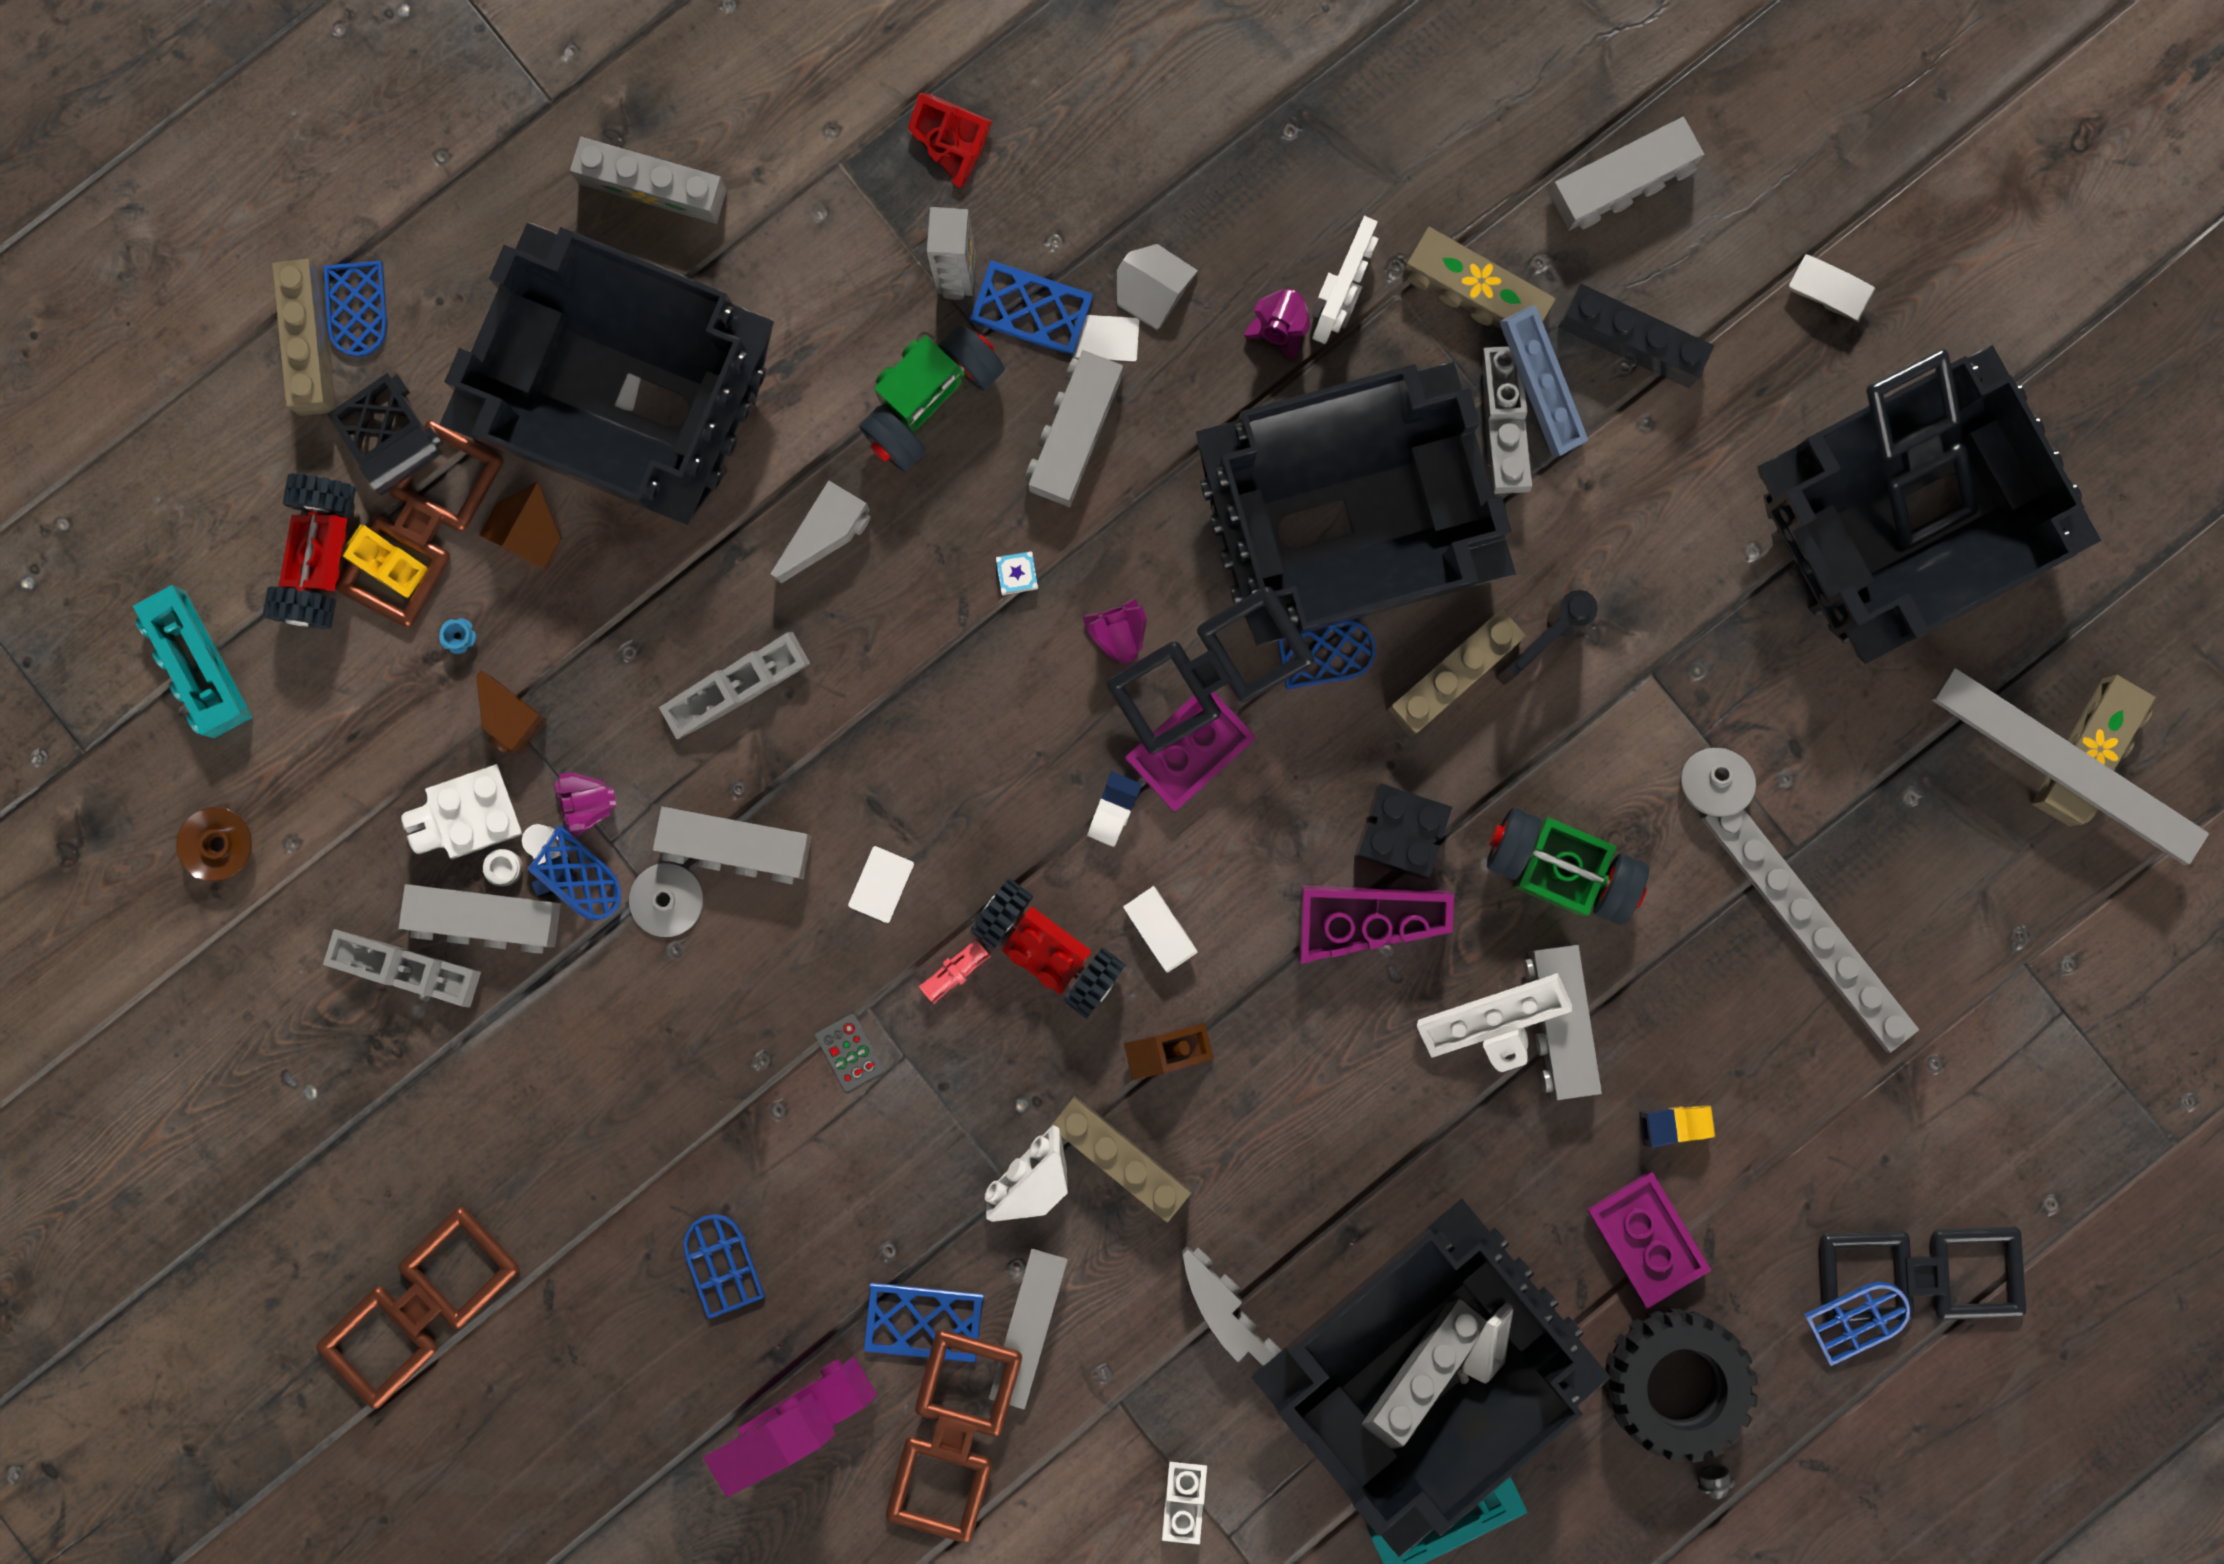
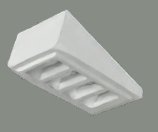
[1462,1303,1513,1384]

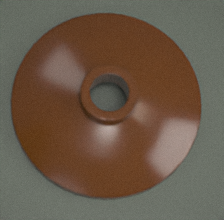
[176,807,252,881]

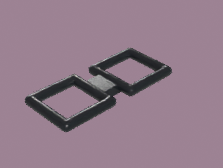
[1866,349,1978,549]
[1107,586,1314,754]
[1820,1227,2026,1324]

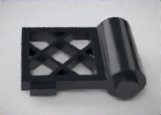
[327,373,444,496]
[1496,590,1598,685]

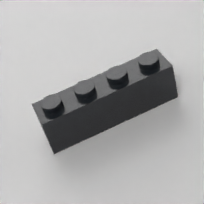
[1558,284,1715,388]

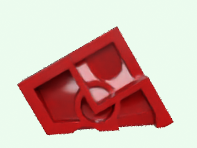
[907,93,993,188]

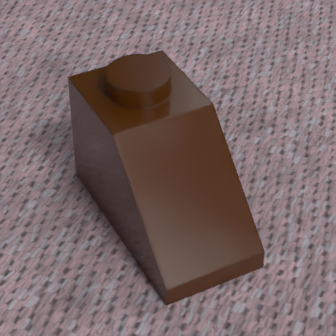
[476,670,547,754]
[1124,1023,1214,1080]

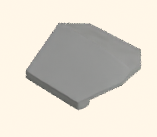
[1117,244,1198,331]

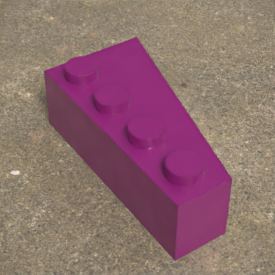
[1298,885,1454,964]

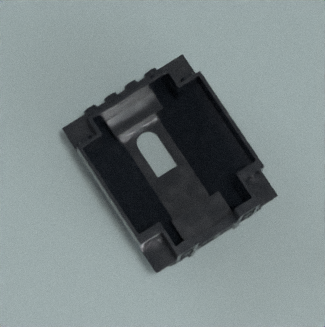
[439,222,774,525]
[1757,344,2102,664]
[1196,361,1516,646]
[1251,1199,1611,1558]

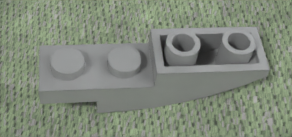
[1483,347,1532,494]
[1182,1246,1282,1366]

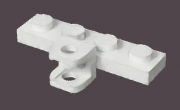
[1312,216,1379,344]
[1417,973,1572,1072]

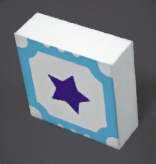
[996,551,1038,595]

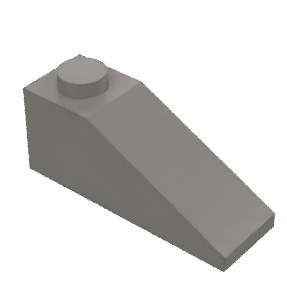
[771,481,871,584]

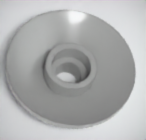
[1681,748,1756,817]
[629,863,703,937]

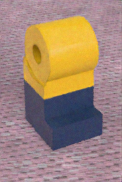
[1639,1106,1715,1147]

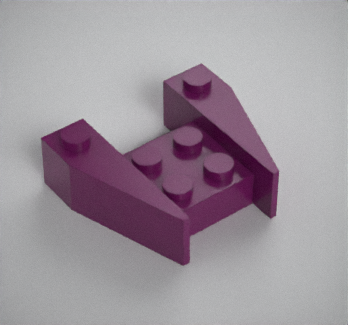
[703,1357,878,1497]

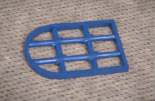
[683,1214,765,1319]
[1804,1282,1910,1366]

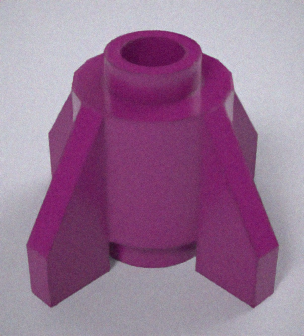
[1244,289,1311,360]
[1082,599,1147,664]
[554,772,616,836]

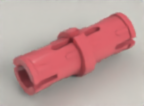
[919,938,991,1004]

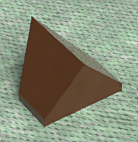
[479,481,562,570]

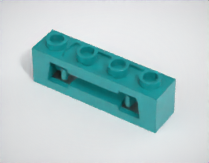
[133,585,253,738]
[1367,1477,1528,1564]

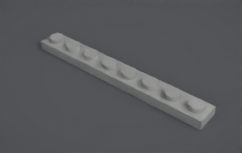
[1701,809,1919,1053]

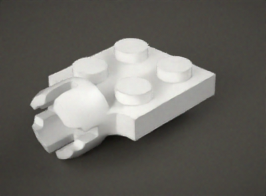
[401,764,523,860]

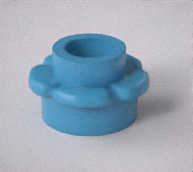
[439,618,476,654]

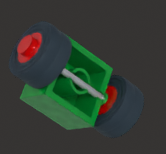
[859,324,1005,472]
[1486,808,1649,925]

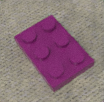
[1125,692,1256,813]
[1586,1171,1711,1309]

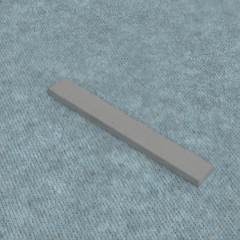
[1932,668,2209,865]

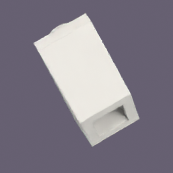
[985,1125,1068,1222]

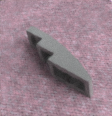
[659,632,810,739]
[323,929,481,1008]
[989,1249,1068,1410]

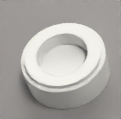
[483,849,523,887]

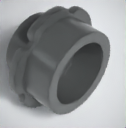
[1697,1465,1735,1499]

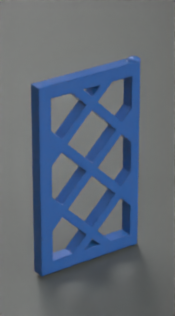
[969,260,1093,356]
[864,1283,984,1362]

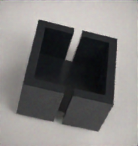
[1354,783,1452,879]

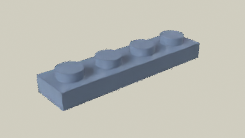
[1499,305,1588,456]

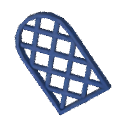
[323,261,388,357]
[1278,621,1376,690]
[527,825,621,921]

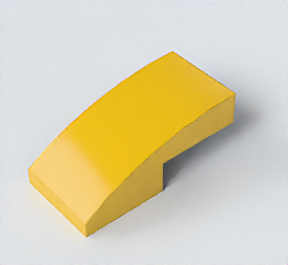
[341,524,427,599]

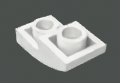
[1788,254,1876,322]
[1123,886,1198,973]
[1161,1462,1207,1545]

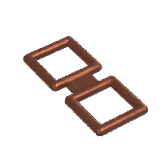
[336,420,503,628]
[316,1207,519,1409]
[885,1329,1023,1543]

